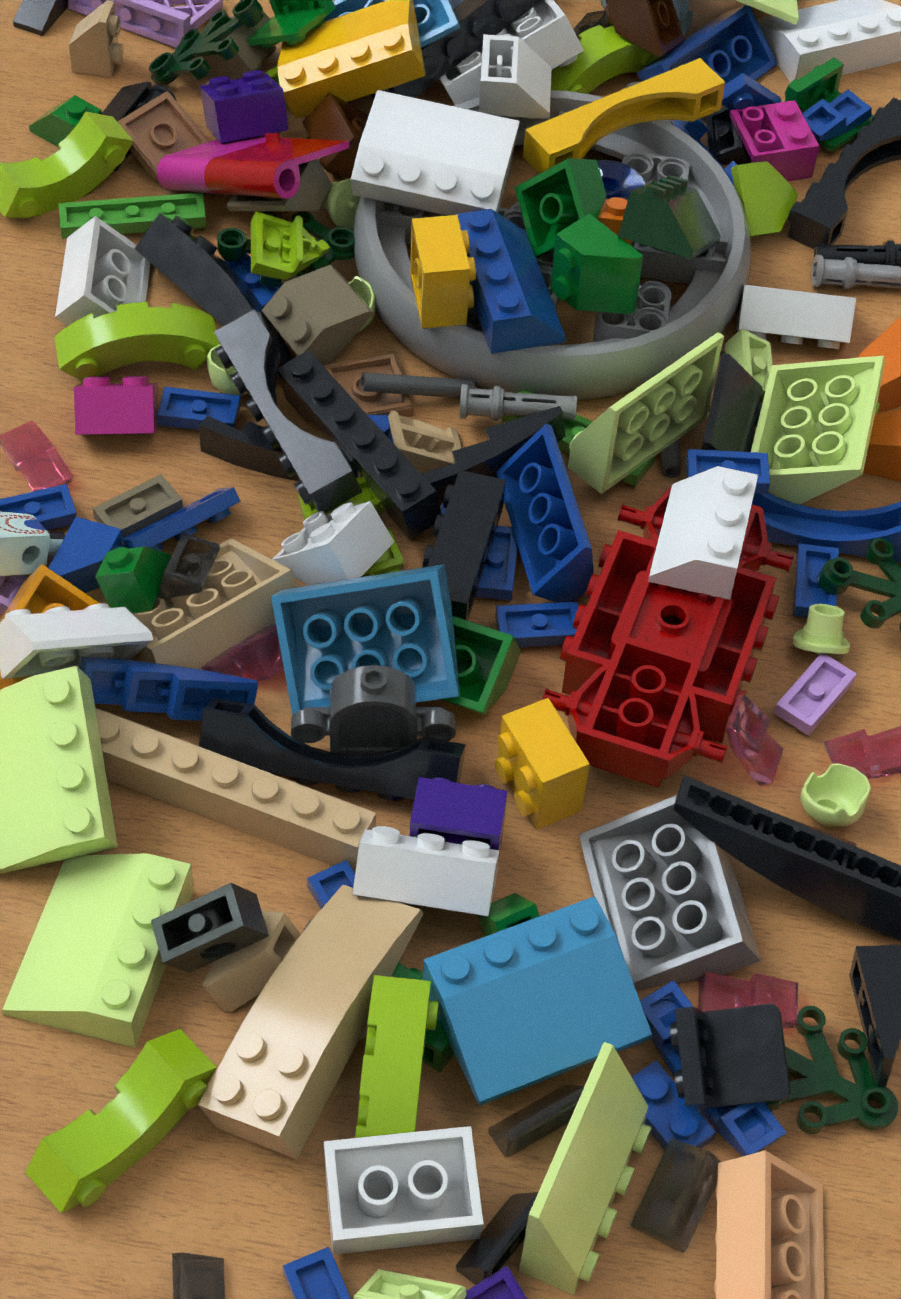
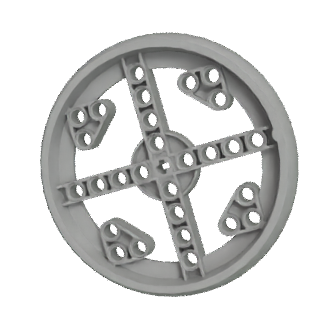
[353,90,751,401]

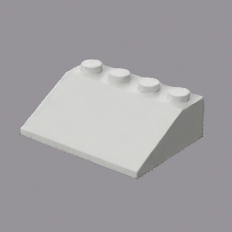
[440,0,584,105]
[756,0,901,83]
[351,90,520,216]

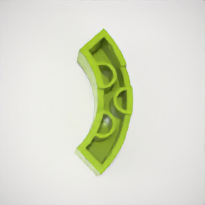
[551,25,661,94]
[0,112,134,218]
[54,302,219,381]
[355,975,438,1138]
[25,1029,217,1213]

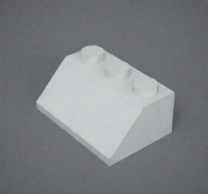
[55,216,150,326]
[736,285,856,349]
[648,466,758,600]
[0,603,153,679]
[352,826,499,916]
[324,1126,484,1255]

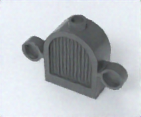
[291,665,456,755]

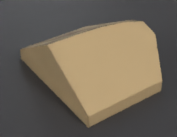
[388,411,462,473]

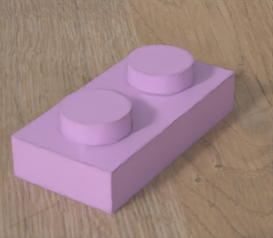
[774,653,857,736]

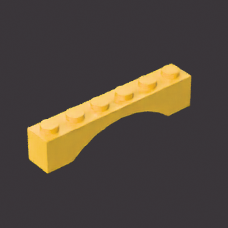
[523,58,725,174]

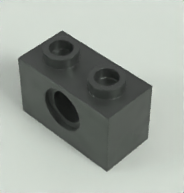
[151,883,269,973]

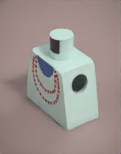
[0,511,65,576]

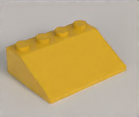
[277,0,426,119]

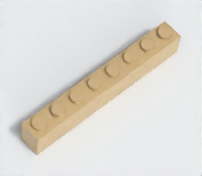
[95,708,376,872]

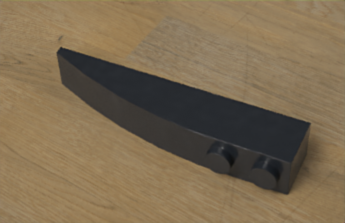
[135,213,293,368]
[672,775,901,941]

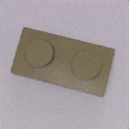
[93,474,183,538]

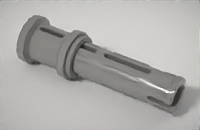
[811,254,901,290]
[460,384,577,421]

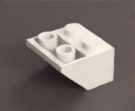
[479,34,551,119]
[272,501,394,585]

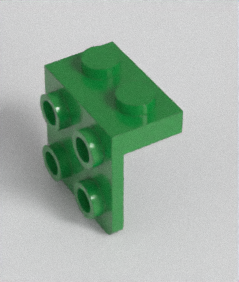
[247,0,336,48]
[785,57,874,151]

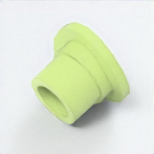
[322,179,360,229]
[792,604,850,655]

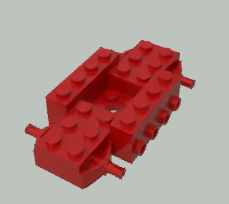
[542,486,794,788]

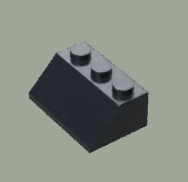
[701,353,762,452]

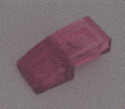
[0,420,73,491]
[201,623,284,682]
[726,694,784,786]
[824,726,901,779]
[698,971,798,1028]

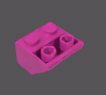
[729,100,819,182]
[74,376,158,434]

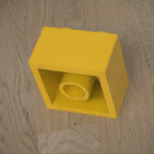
[410,215,476,329]
[494,698,590,830]

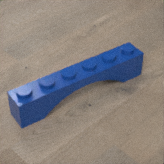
[752,492,901,563]

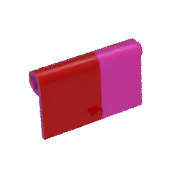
[157,133,350,199]

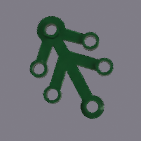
[149,0,264,84]
[217,211,355,287]
[817,538,901,632]
[764,1006,898,1134]

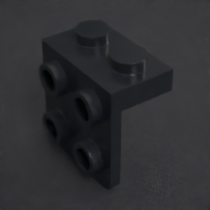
[670,1004,791,1110]

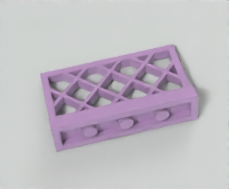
[68,0,223,48]

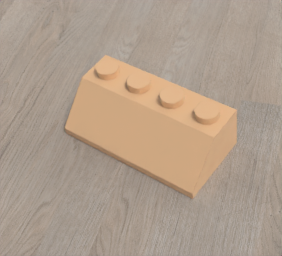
[714,1150,824,1299]

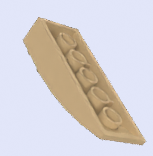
[198,885,423,1159]

